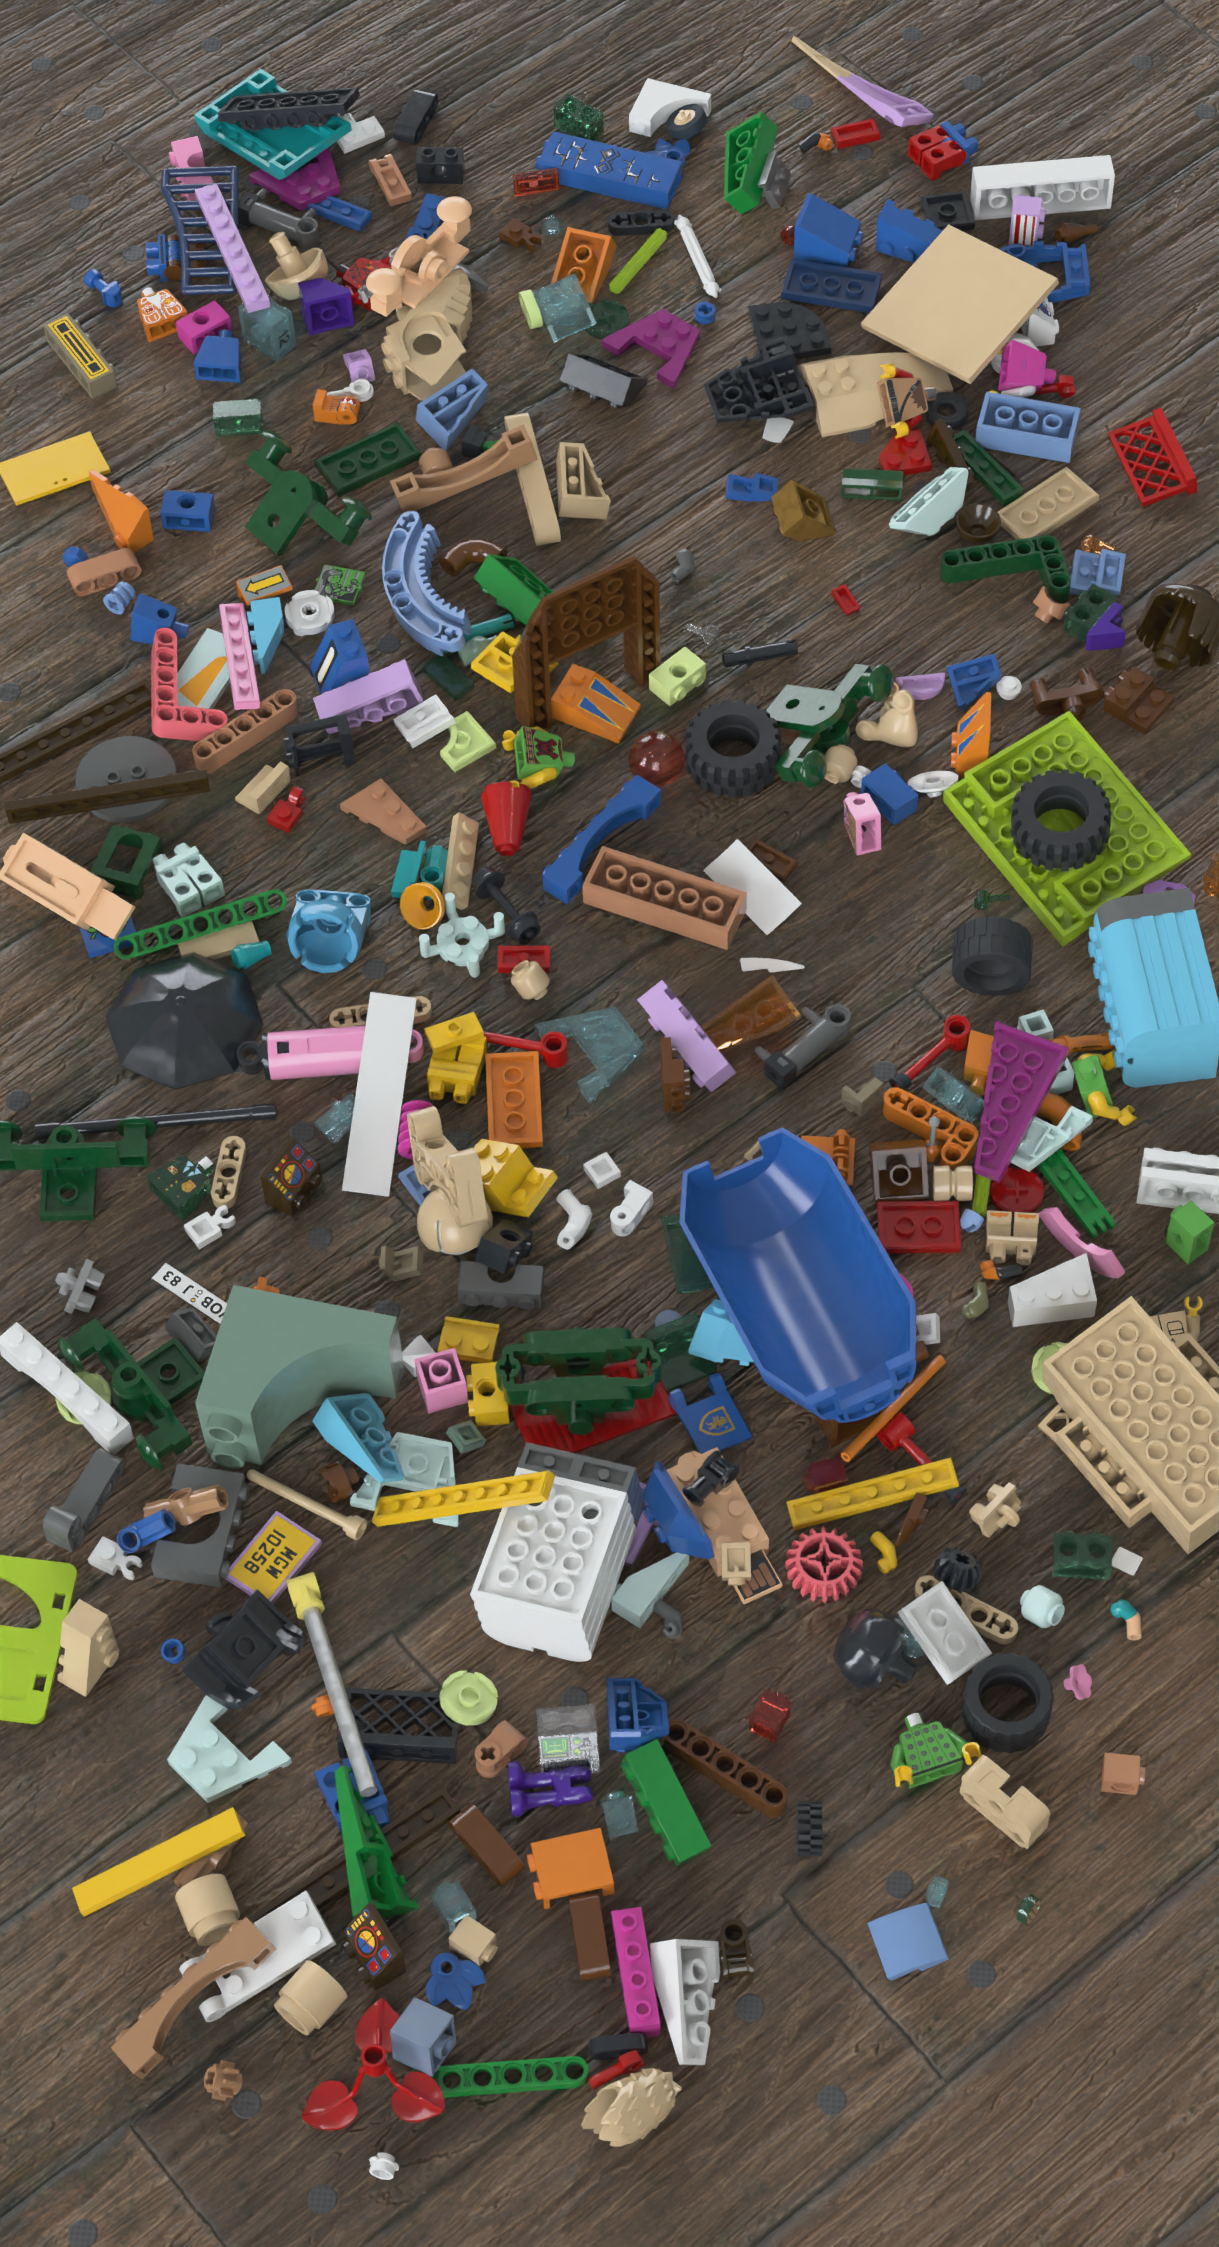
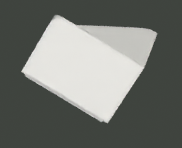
[402,1335,435,1378]

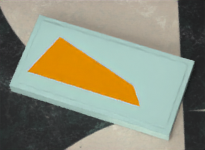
[177,628,252,709]

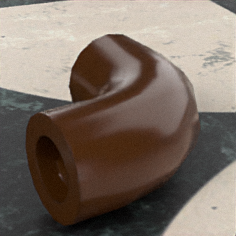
[439,539,507,576]

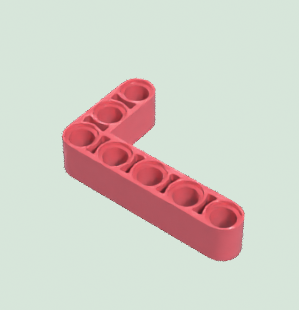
[151,628,228,741]

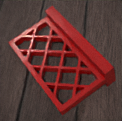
[1108,408,1198,507]

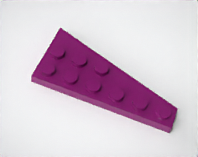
[975,1021,1069,1183]

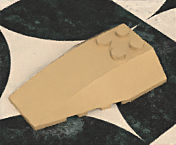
[797,353,953,437]

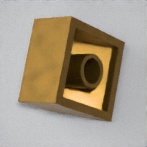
[771,480,836,542]

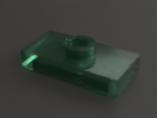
[423,655,474,701]

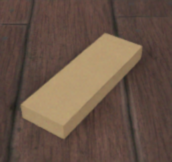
[178,921,259,960]

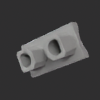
[55,1259,105,1314]

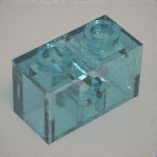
[922,1066,984,1123]

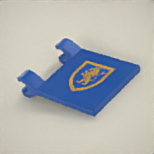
[668,1373,752,1454]

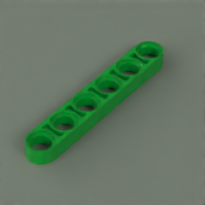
[411,2056,589,2098]

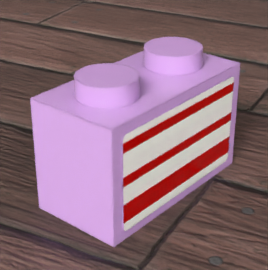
[1009,195,1046,246]

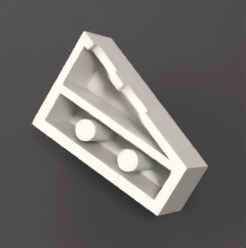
[1008,1253,1097,1327]

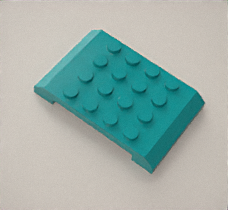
[194,69,352,180]

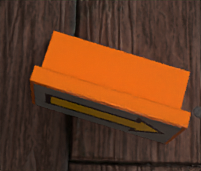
[236,565,293,606]

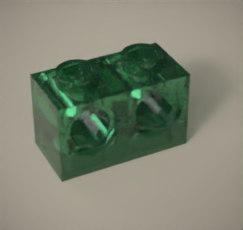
[553,93,604,141]
[1063,584,1118,643]
[1052,1531,1112,1580]

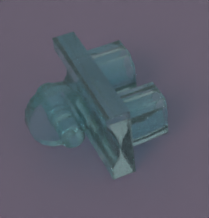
[315,1093,355,1143]

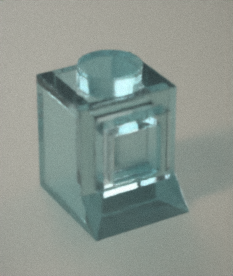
[432,1881,477,1934]

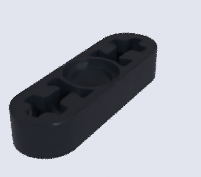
[608,210,675,236]

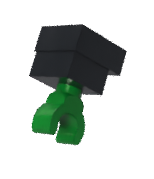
[462,424,499,458]

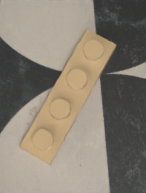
[442,812,479,911]

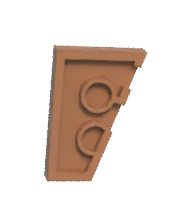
[340,778,427,845]

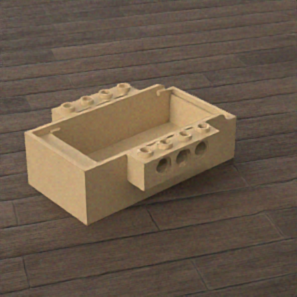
[1043,1296,1219,1554]

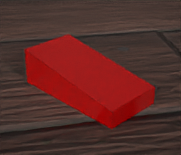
[831,584,860,616]

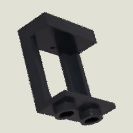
[283,714,355,777]

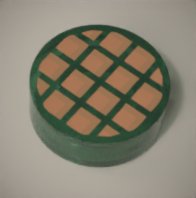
[1016,1894,1042,1926]

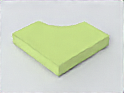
[440,711,496,772]

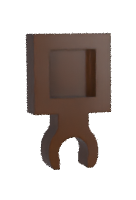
[500,218,541,252]

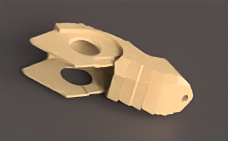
[381,267,472,401]

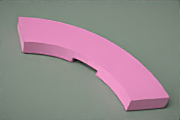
[1039,1207,1125,1278]

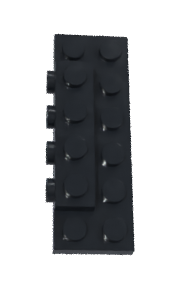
[217,87,360,131]

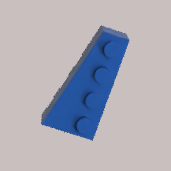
[876,199,942,263]

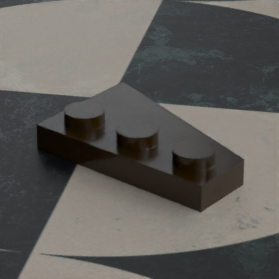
[926,418,974,492]

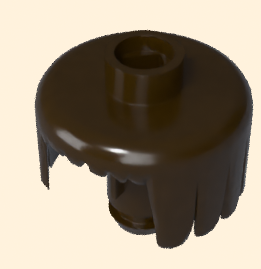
[1136,584,1219,670]

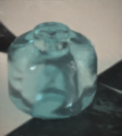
[541,215,564,236]

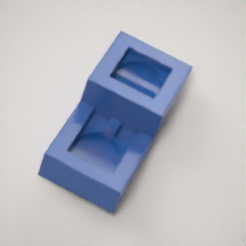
[726,473,778,502]

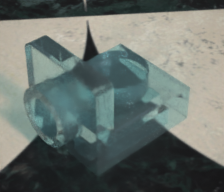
[600,1791,638,1838]

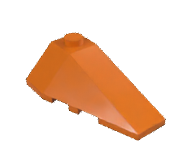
[89,469,154,553]

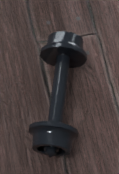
[472,866,541,944]

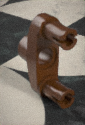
[1029,668,1104,720]

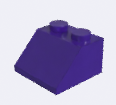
[298,278,354,336]

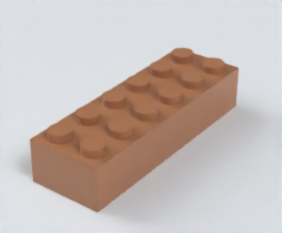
[582,846,747,950]

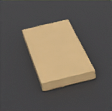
[998,467,1099,540]

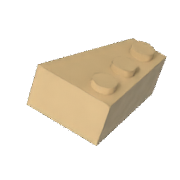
[556,442,611,520]
[57,1599,119,1697]

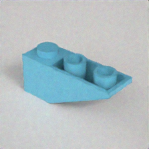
[247,597,285,674]

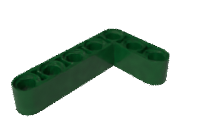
[940,535,1071,604]

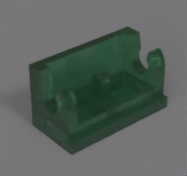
[213,399,263,437]

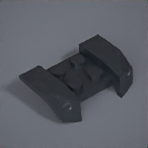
[182,1589,307,1710]

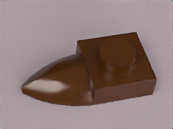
[895,1493,929,1548]

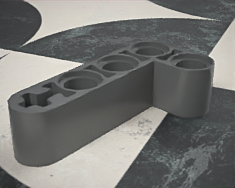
[43,1449,126,1552]

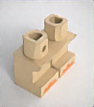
[985,1210,1039,1265]

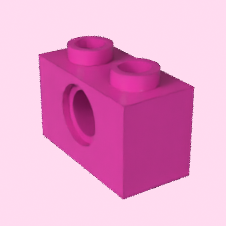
[176,300,233,354]

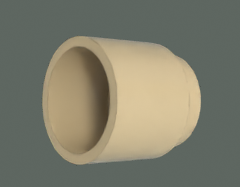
[175,1874,240,1946]
[274,1960,347,2035]

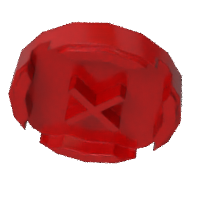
[990,1167,1044,1217]

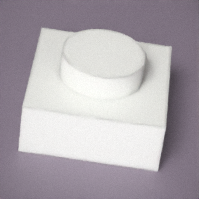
[583,1152,621,1189]
[916,1313,940,1345]

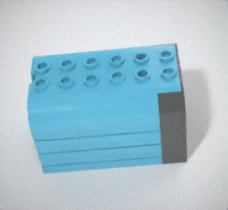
[1088,887,1219,1088]

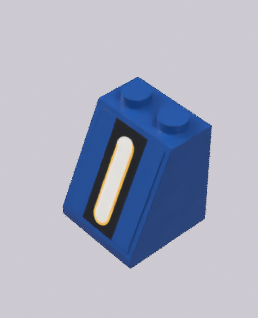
[310,619,370,695]

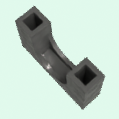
[151,1463,250,1588]

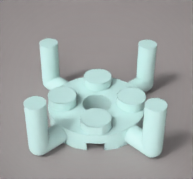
[419,893,505,978]

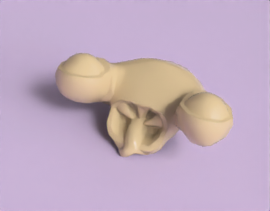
[855,689,918,747]

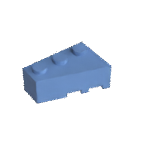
[416,369,488,451]

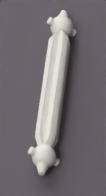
[674,215,721,298]

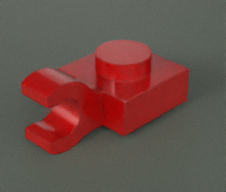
[267,786,306,833]

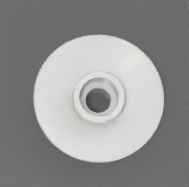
[908,771,959,797]

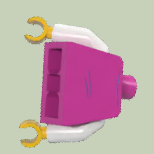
[989,338,1056,398]

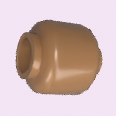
[419,447,453,474]

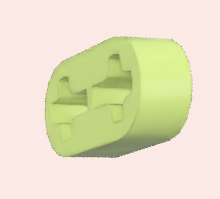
[519,289,543,329]

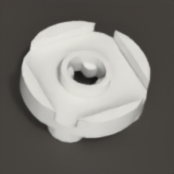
[285,590,335,636]

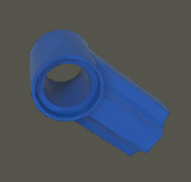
[117,1508,176,1553]

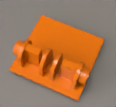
[801,1129,855,1186]

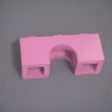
[169,136,213,201]

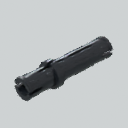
[722,639,798,668]

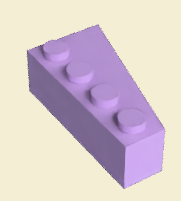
[637,980,736,1092]

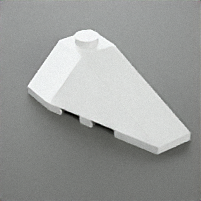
[650,1939,720,2065]

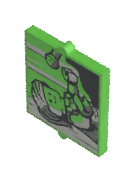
[315,564,365,606]

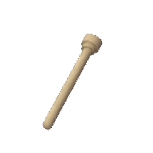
[246,1469,368,1541]

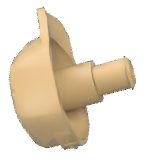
[265,232,328,300]

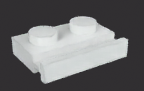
[393,694,455,748]

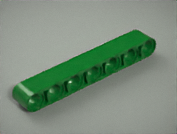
[113,889,287,959]

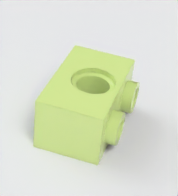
[649,647,706,706]

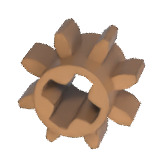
[204,2060,242,2101]

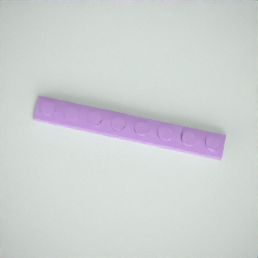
[195,184,270,313]

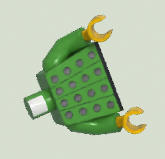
[890,1713,982,1789]

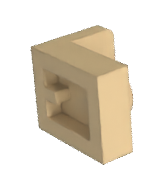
[721,1542,751,1586]

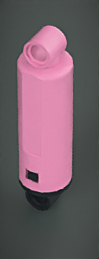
[237,1025,424,1081]

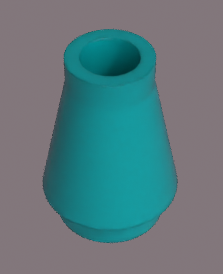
[231,940,272,969]

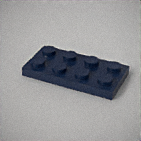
[781,259,882,313]

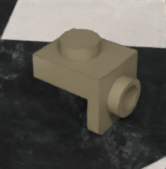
[379,1246,423,1282]

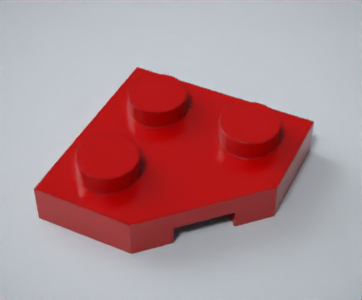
[879,429,932,476]

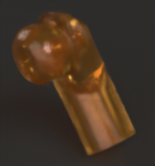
[1080,535,1116,553]

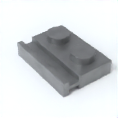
[758,151,791,209]

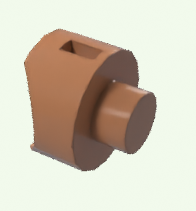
[1033,586,1071,624]

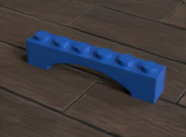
[542,775,661,905]

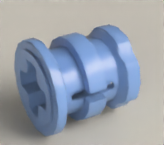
[103,581,136,614]

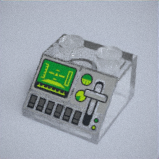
[536,1704,600,1773]

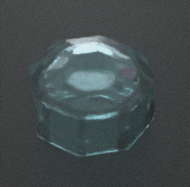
[926,1876,949,1908]

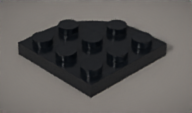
[748,301,831,359]

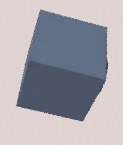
[390,1997,456,2077]

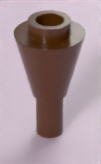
[1055,222,1098,244]

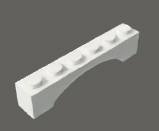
[0,1322,134,1455]

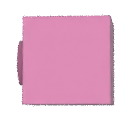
[414,1348,468,1414]

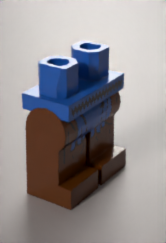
[146,230,207,282]

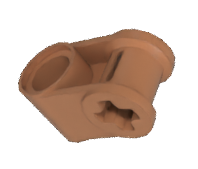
[475,1720,528,1778]

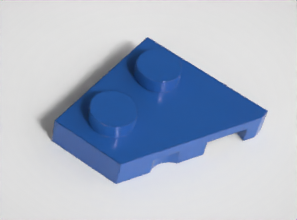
[947,654,1002,711]

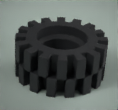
[797,1801,823,1856]

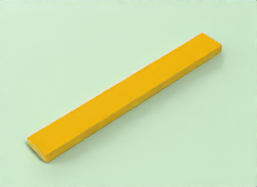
[372,1471,555,1527]

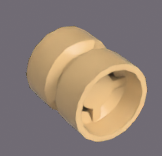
[932,1166,973,1201]

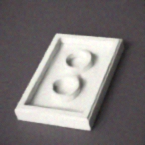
[897,1581,992,1685]

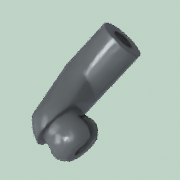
[670,549,694,583]
[653,1599,683,1639]

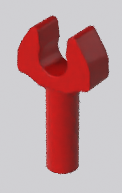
[1033,375,1076,398]
[588,2050,645,2090]

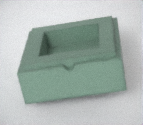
[446,1420,486,1454]

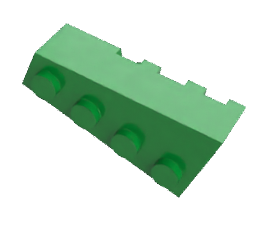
[724,111,779,214]
[620,1739,712,1866]

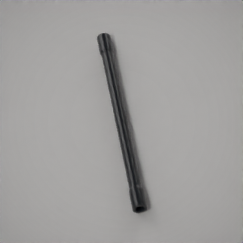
[35,1103,277,1140]

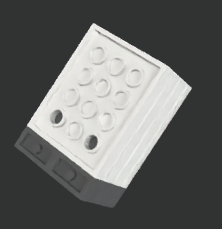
[470,1442,645,1662]

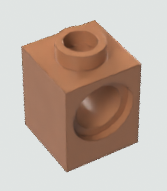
[1101,1753,1145,1795]

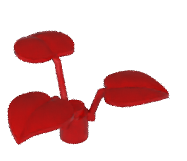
[301,1998,445,2130]

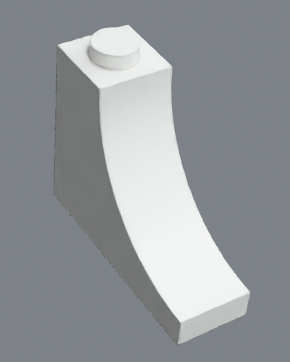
[629,78,711,137]

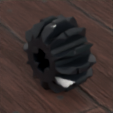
[933,1547,983,1594]

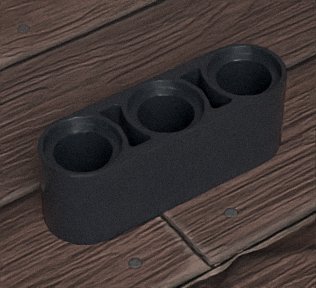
[393,89,438,145]

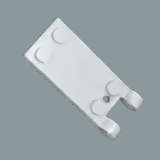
[179,1891,336,2022]

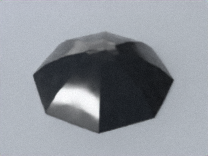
[105,952,263,1090]

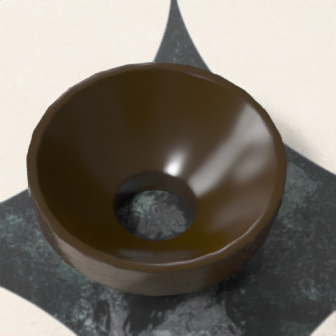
[956,503,1001,543]

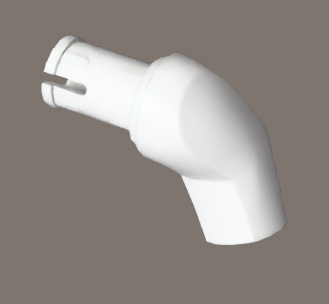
[556,1189,592,1249]

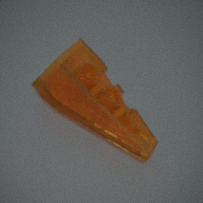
[700,975,801,1051]

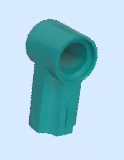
[420,845,448,899]

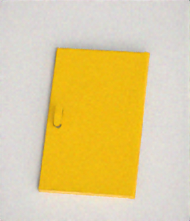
[0,431,111,506]

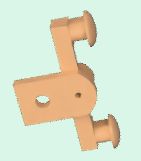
[366,196,472,317]

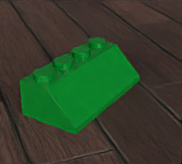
[474,554,554,625]

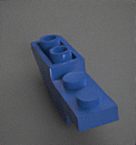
[405,193,445,240]

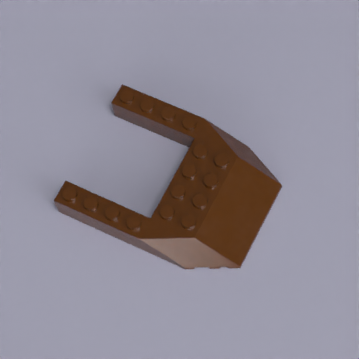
[512,556,661,731]

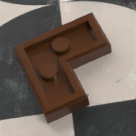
[747,838,798,884]

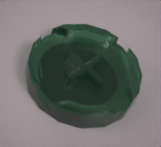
[583,300,630,339]

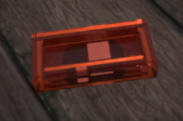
[513,168,560,197]

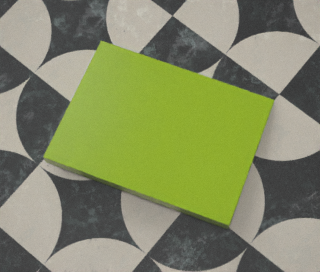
[943,711,1191,947]

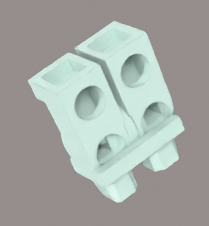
[153,842,225,918]

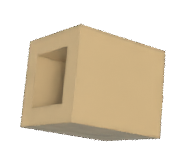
[448,1915,498,1967]

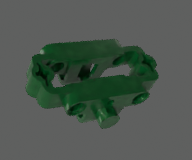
[495,1327,662,1435]

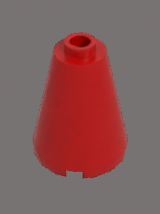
[481,782,532,856]

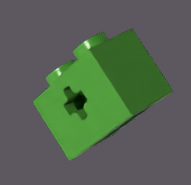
[1166,1200,1214,1265]

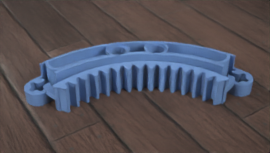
[382,511,471,656]

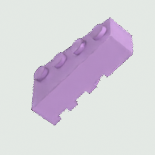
[313,660,425,734]

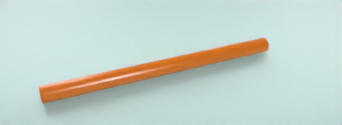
[841,1355,946,1462]

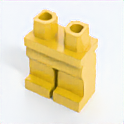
[427,1037,487,1104]

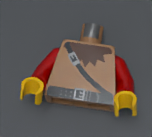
[877,363,937,439]

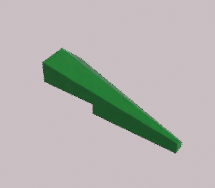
[334,1766,418,1919]

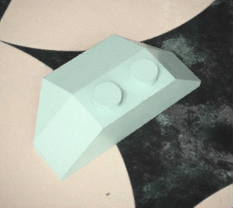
[889,467,968,536]

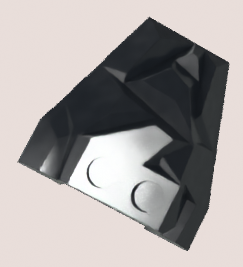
[703,336,815,423]

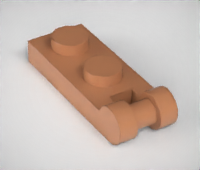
[369,154,412,207]

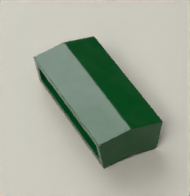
[841,468,903,501]

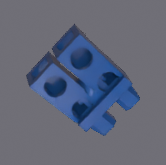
[314,1750,390,1832]

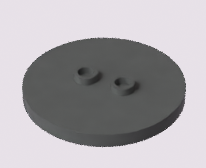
[76,736,177,823]

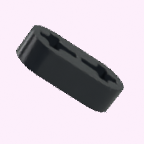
[589,2033,648,2060]

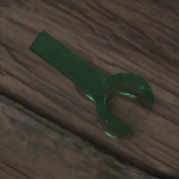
[974,890,1010,910]

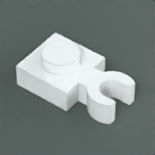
[184,1205,236,1250]
[88,1536,143,1580]

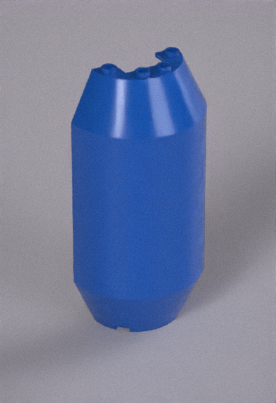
[680,1127,916,1423]

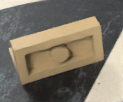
[235,761,291,814]

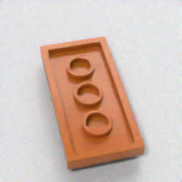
[485,1051,543,1148]

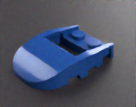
[1000,241,1090,303]

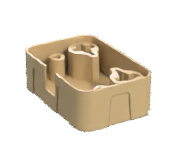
[960,1755,1050,1849]

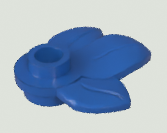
[646,139,690,167]
[426,1952,486,2010]

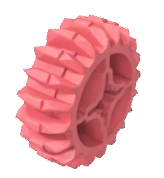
[785,1526,863,1603]

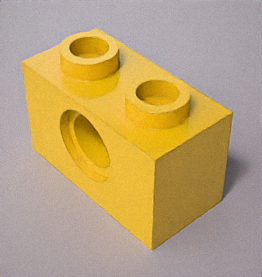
[466,1362,509,1427]

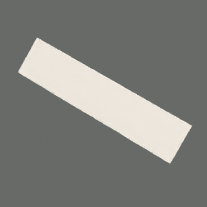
[342,992,417,1197]

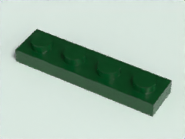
[954,430,1024,506]

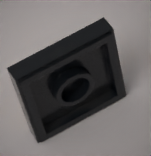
[920,191,975,231]

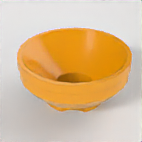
[400,882,445,930]

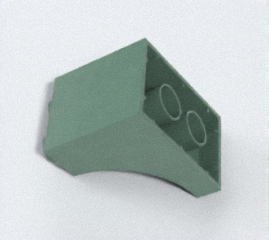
[195,1285,404,1469]

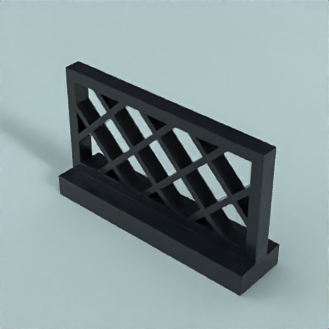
[337,1688,459,1764]

